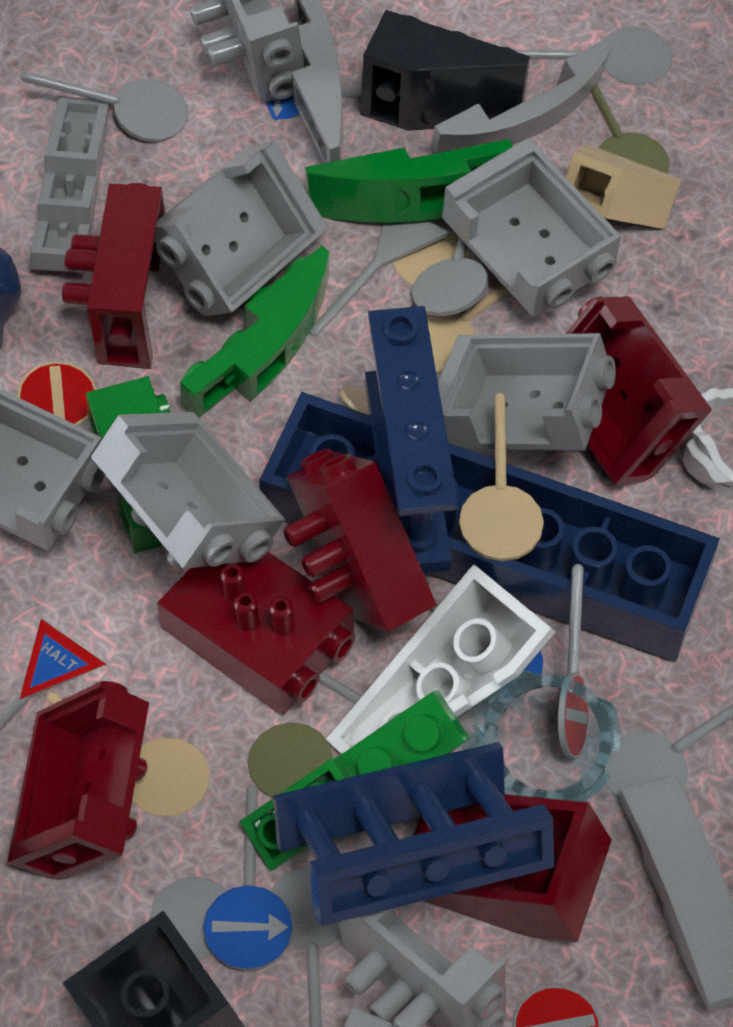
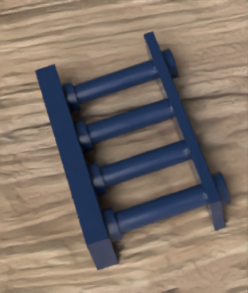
[364,306,458,574]
[273,742,554,926]

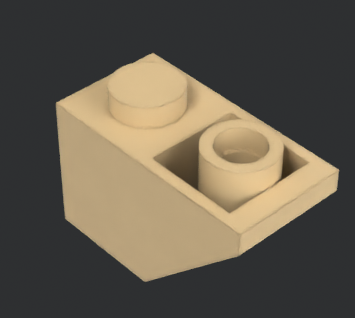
[566,144,682,229]

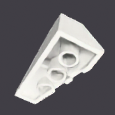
[326,564,555,754]

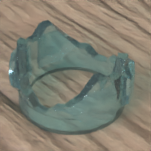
[476,671,623,802]

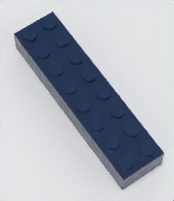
[259,392,720,662]

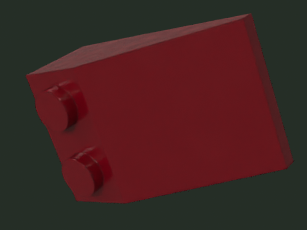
[414,794,612,943]

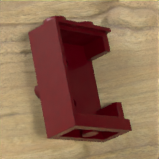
[62,183,166,369]
[565,296,712,485]
[283,449,437,632]
[157,552,355,716]
[7,681,149,880]

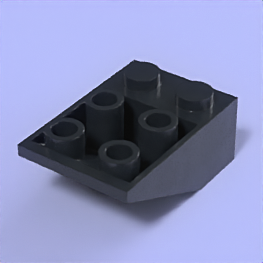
[361,10,530,131]

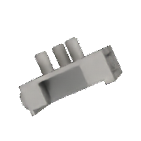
[190,0,305,104]
[442,138,621,317]
[154,141,328,316]
[438,333,616,450]
[0,389,105,551]
[91,412,285,569]
[339,907,507,1027]

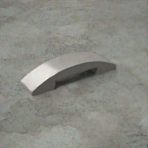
[430,38,612,153]

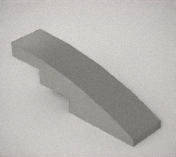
[292,0,343,163]
[30,96,110,273]
[621,774,733,1011]

